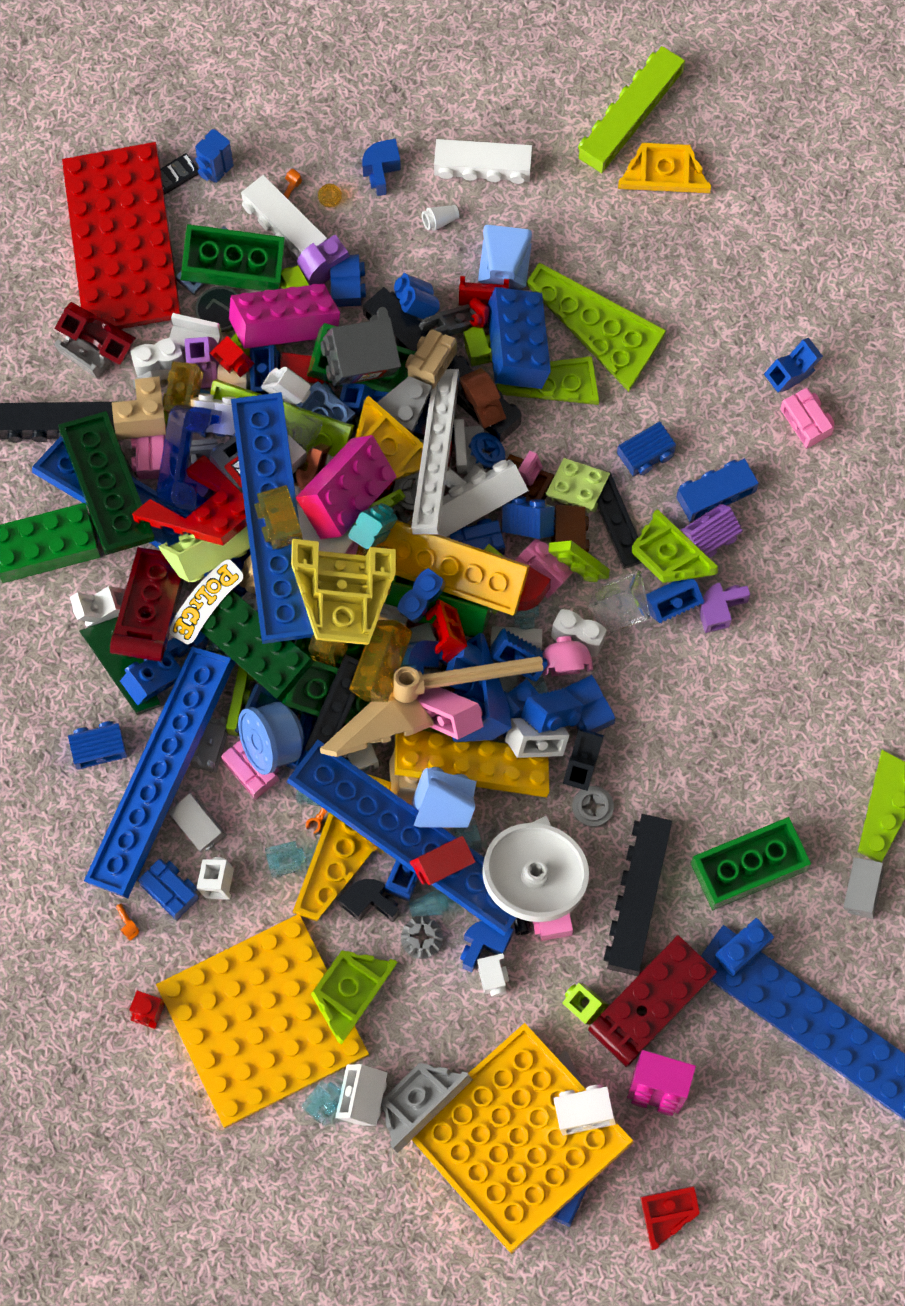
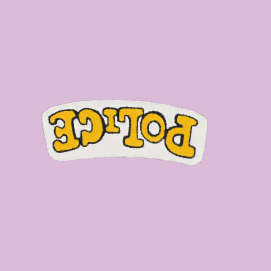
[169,559,243,644]

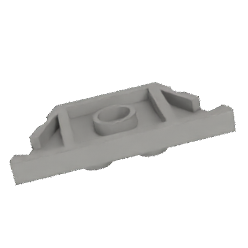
[381,1063,473,1153]

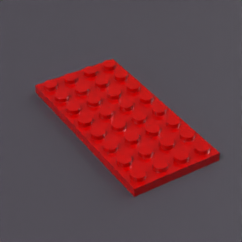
[62,142,181,329]

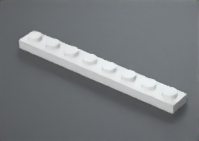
[411,369,460,534]

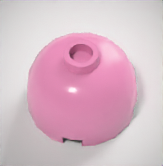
[542,636,593,676]

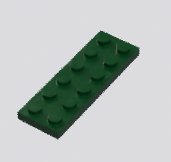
[58,411,154,555]
[200,590,315,702]

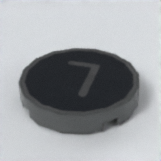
[195,287,237,332]

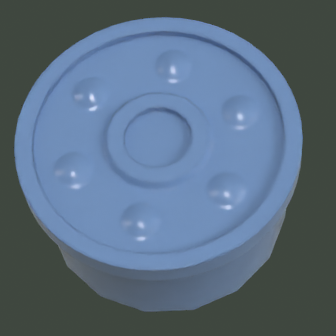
[238,702,304,775]

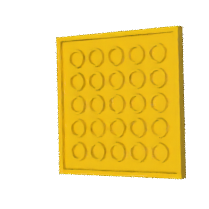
[156,914,369,1129]
[412,1023,634,1254]

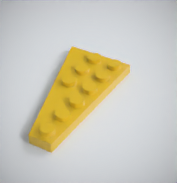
[292,773,392,921]

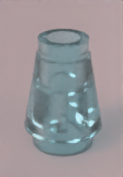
[409,889,449,917]

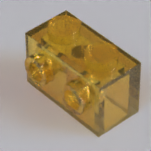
[163,361,204,420]
[254,485,303,550]
[308,635,349,668]

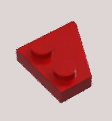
[640,1186,700,1250]

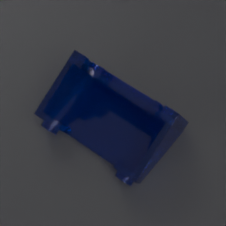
[156,404,222,511]

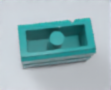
[348,503,398,549]

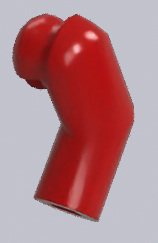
[469,298,490,328]

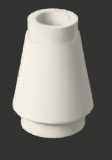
[422,205,459,231]

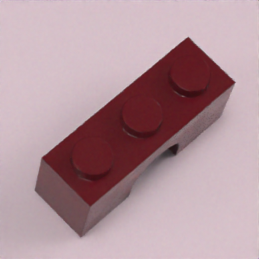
[54,302,136,365]

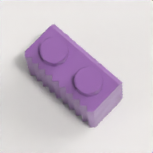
[681,504,743,558]

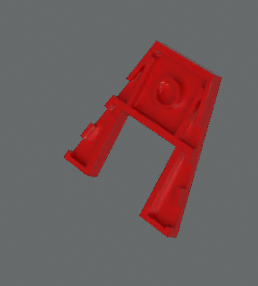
[132,455,247,546]

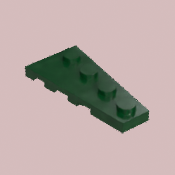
[79,617,161,715]

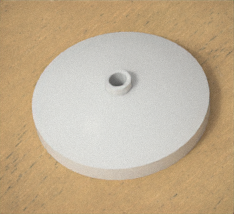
[482,823,589,922]

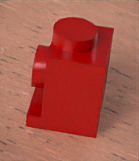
[210,336,254,377]
[129,990,165,1029]

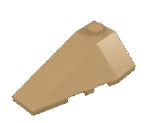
[320,688,434,757]

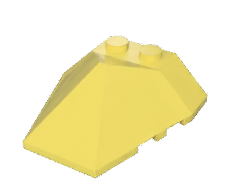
[291,539,396,645]

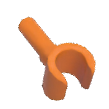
[284,168,302,199]
[306,808,327,835]
[116,904,139,941]

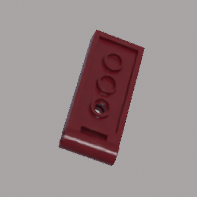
[110,547,184,662]
[588,935,717,1067]

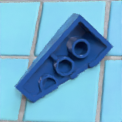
[452,633,512,742]

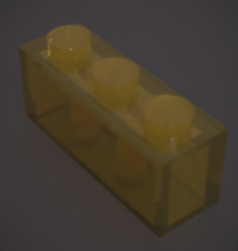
[349,620,413,702]

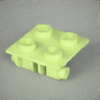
[546,458,610,513]

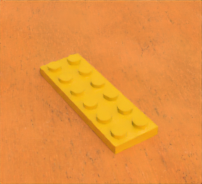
[376,521,530,616]
[394,731,550,798]

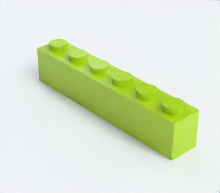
[578,46,685,173]

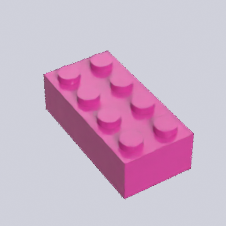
[229,284,340,349]
[295,435,397,539]
[627,1050,696,1116]

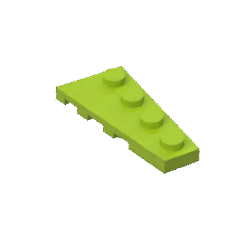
[496,356,599,405]
[857,750,905,863]

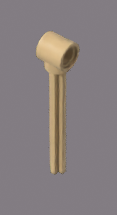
[393,656,543,703]

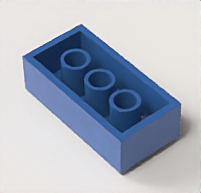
[487,287,551,389]

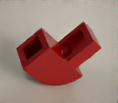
[517,567,551,611]

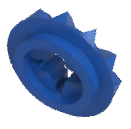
[468,432,506,469]

